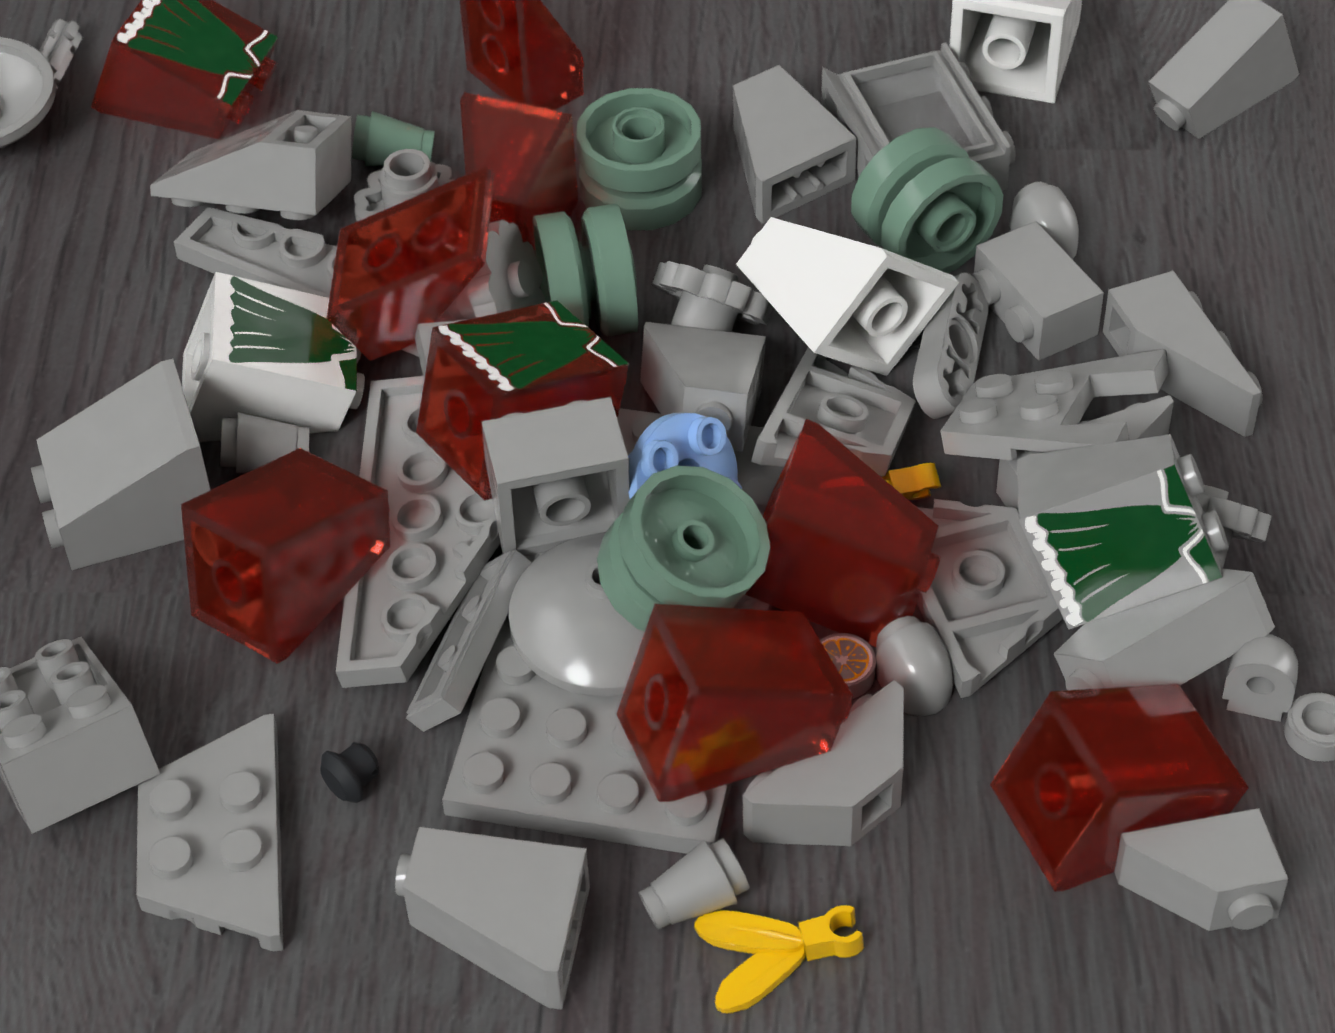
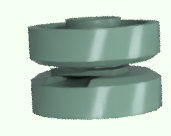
[576,88,702,230]
[851,127,1003,273]
[533,203,638,336]
[597,465,770,640]

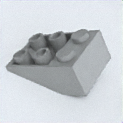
[150,110,351,220]
[0,637,160,834]

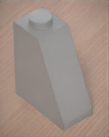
[1148,0,1299,139]
[733,65,857,224]
[640,322,766,452]
[1054,568,1275,716]
[395,827,590,1010]

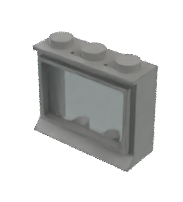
[821,43,1015,190]

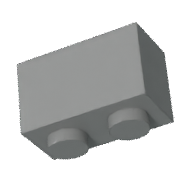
[972,221,1104,361]

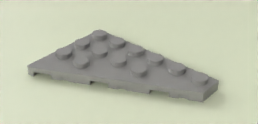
[336,356,609,688]

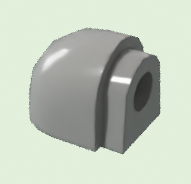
[1009,182,1079,259]
[875,616,953,716]
[1222,634,1298,722]

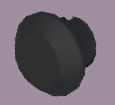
[320,742,379,803]

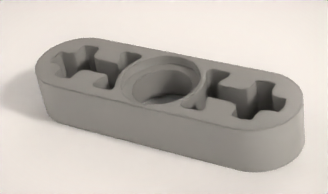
[913,272,988,419]

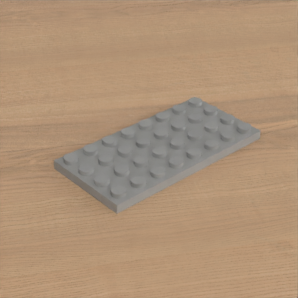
[442,407,804,854]

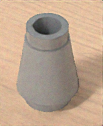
[220,412,309,474]
[638,838,750,930]

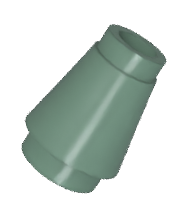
[352,111,435,167]

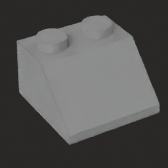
[482,397,630,556]

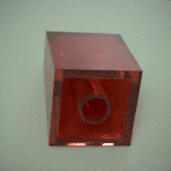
[460,92,578,251]
[745,419,941,647]
[181,448,391,664]
[616,604,853,802]
[990,684,1249,892]

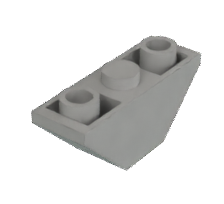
[743,680,904,846]

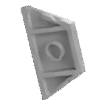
[751,347,916,476]
[874,493,1063,698]
[136,714,284,951]

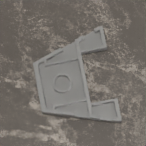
[940,349,1169,461]

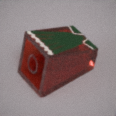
[91,0,278,139]
[416,300,629,501]

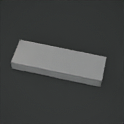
[406,549,532,732]

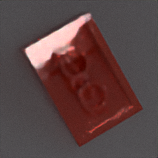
[459,0,584,123]
[326,166,495,361]

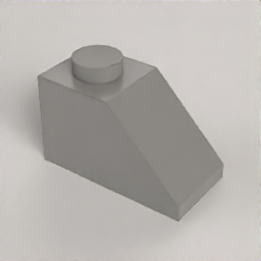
[1114,808,1288,931]

